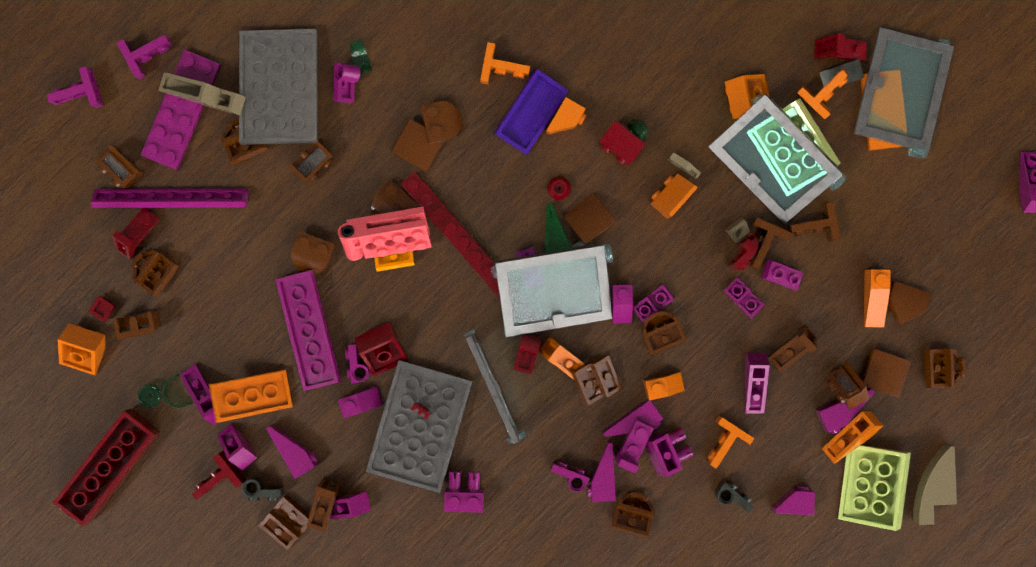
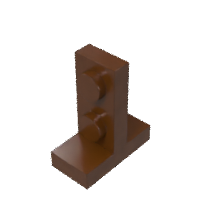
[787,202,841,242]
[749,218,792,269]
[768,325,817,372]
[306,477,342,532]

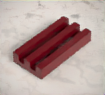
[410,402,432,420]

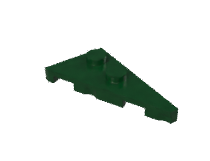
[543,203,578,279]

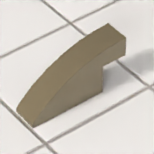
[158,72,246,115]
[913,444,957,525]

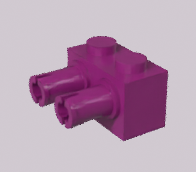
[646,428,693,477]
[444,471,484,513]

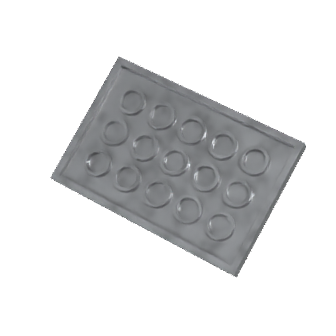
[239,29,318,145]
[366,360,472,493]

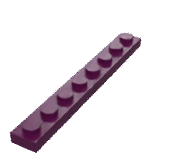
[91,189,249,208]

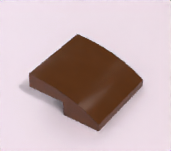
[391,119,443,172]
[563,194,617,245]
[862,348,911,398]
[571,355,622,406]
[258,495,309,550]

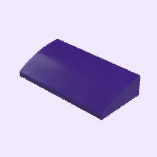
[493,69,568,155]

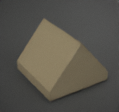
[725,218,750,243]

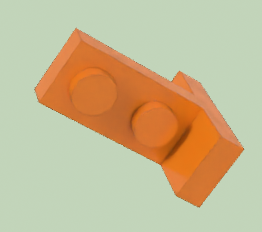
[480,42,530,84]
[797,68,849,119]
[538,336,584,380]
[707,416,755,469]

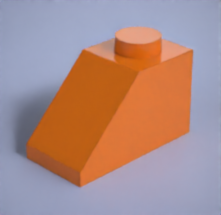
[546,97,587,135]
[643,372,685,400]

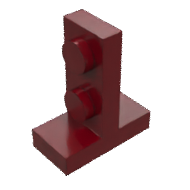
[814,33,867,62]
[112,208,159,260]
[192,451,246,500]

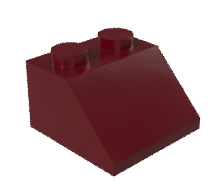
[599,120,646,166]
[355,322,408,376]

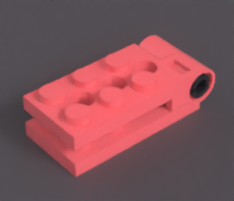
[338,207,432,261]

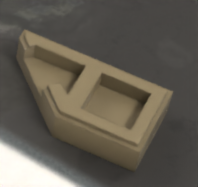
[668,152,701,179]

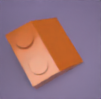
[725,74,770,119]
[650,174,698,219]
[58,323,105,375]

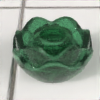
[627,119,648,141]
[137,384,162,408]

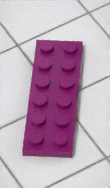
[141,49,221,171]
[275,270,341,391]

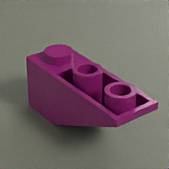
[1020,152,1036,213]

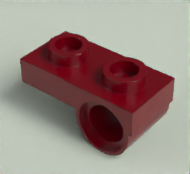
[513,333,542,375]

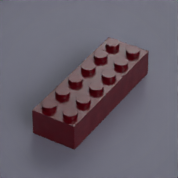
[52,409,161,526]

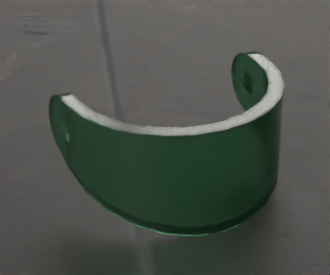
[350,39,372,75]
[162,374,193,408]

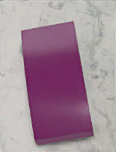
[724,278,765,319]
[633,283,675,323]

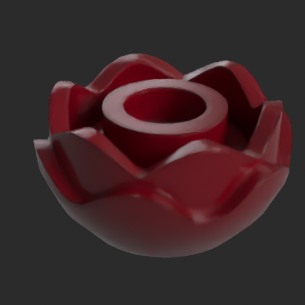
[547,176,571,201]

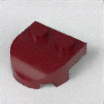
[727,232,759,271]

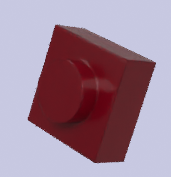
[88,296,117,322]

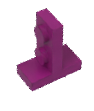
[117,35,173,80]
[46,67,104,108]
[614,419,654,474]

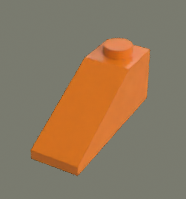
[864,270,890,327]
[822,411,884,464]

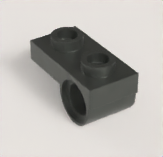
[242,476,284,501]
[715,480,754,513]

